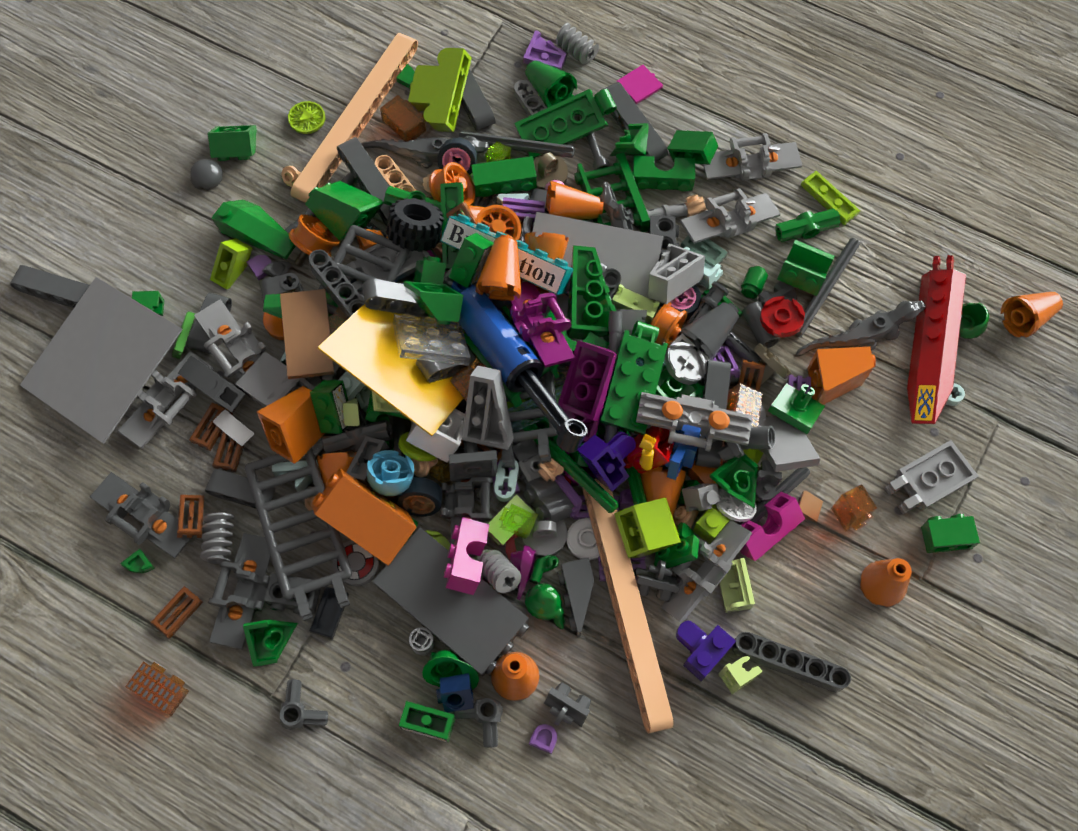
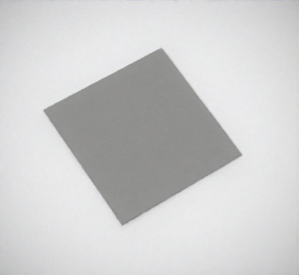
[513,212,663,349]
[20,277,183,444]

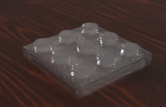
[393,314,471,366]

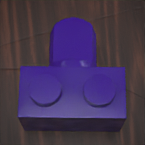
[577,431,636,491]
[676,620,736,682]

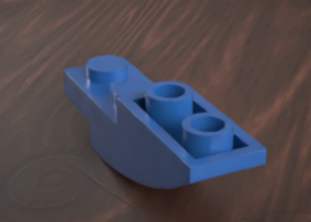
[665,425,701,480]

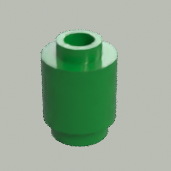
[741,266,768,299]

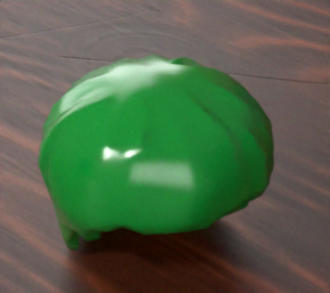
[959,303,989,339]

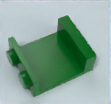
[777,240,835,296]

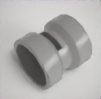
[409,627,435,656]

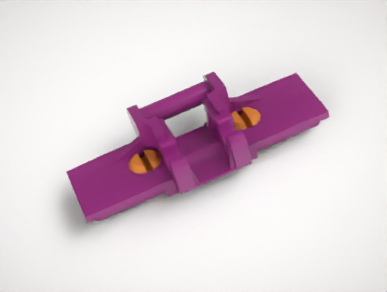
[510,281,575,368]

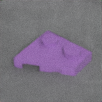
[523,30,566,70]

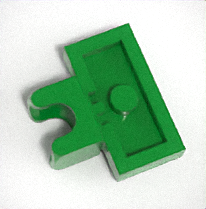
[654,522,699,569]

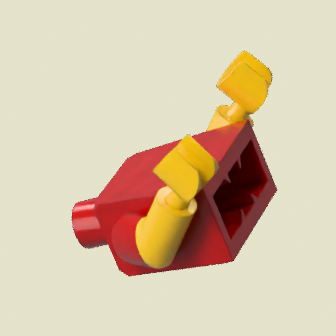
[623,426,674,473]

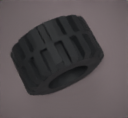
[386,198,444,252]

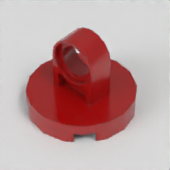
[760,296,805,338]

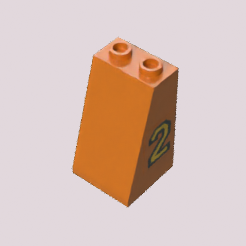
[312,469,417,566]

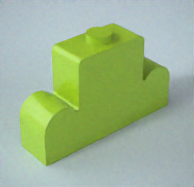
[408,48,472,132]

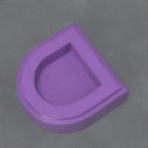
[246,255,272,280]
[618,489,634,510]
[529,724,557,754]

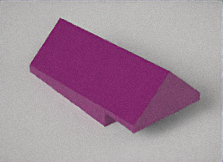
[558,340,617,441]

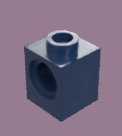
[436,673,474,713]

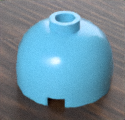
[367,450,415,496]

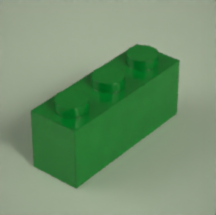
[471,156,537,197]

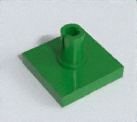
[768,383,825,434]

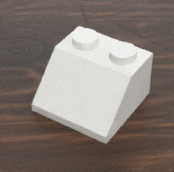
[406,409,465,463]

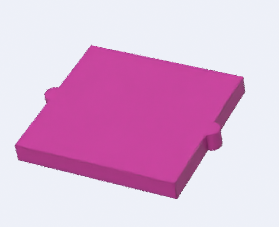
[616,65,663,105]

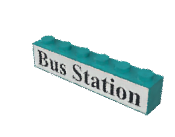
[440,214,573,295]

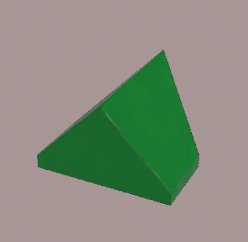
[609,123,649,156]
[710,454,759,508]
[243,620,298,667]

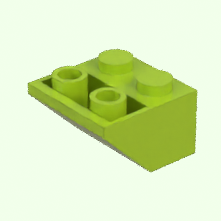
[614,498,681,558]

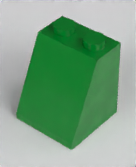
[305,181,384,241]

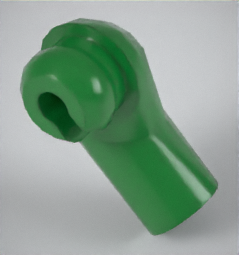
[529,555,559,584]

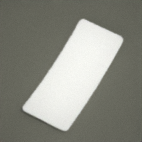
[213,410,254,446]

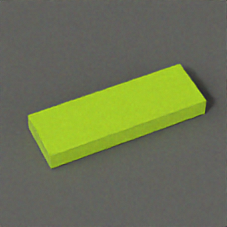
[801,171,860,225]

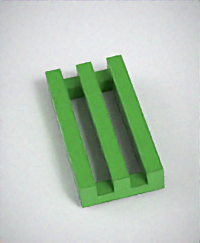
[172,311,195,359]

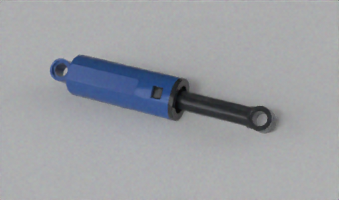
[451,281,588,453]

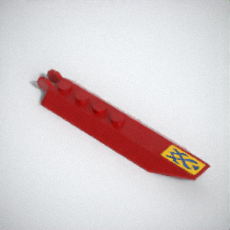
[907,255,966,424]

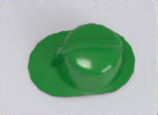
[422,650,479,690]

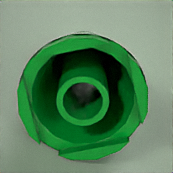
[525,60,577,108]

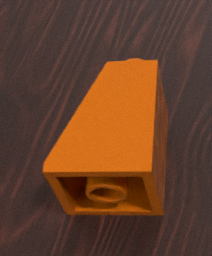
[807,347,876,405]
[257,386,325,464]

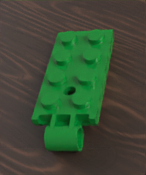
[514,89,617,159]
[599,320,668,435]

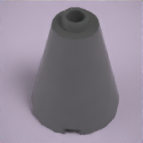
[679,302,739,360]

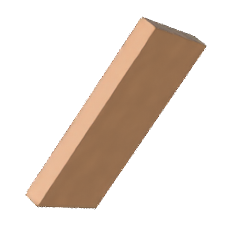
[280,289,334,379]

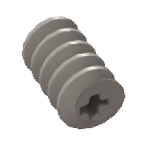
[556,23,599,65]
[200,512,235,564]
[476,549,521,593]

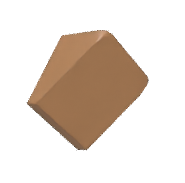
[798,490,823,523]

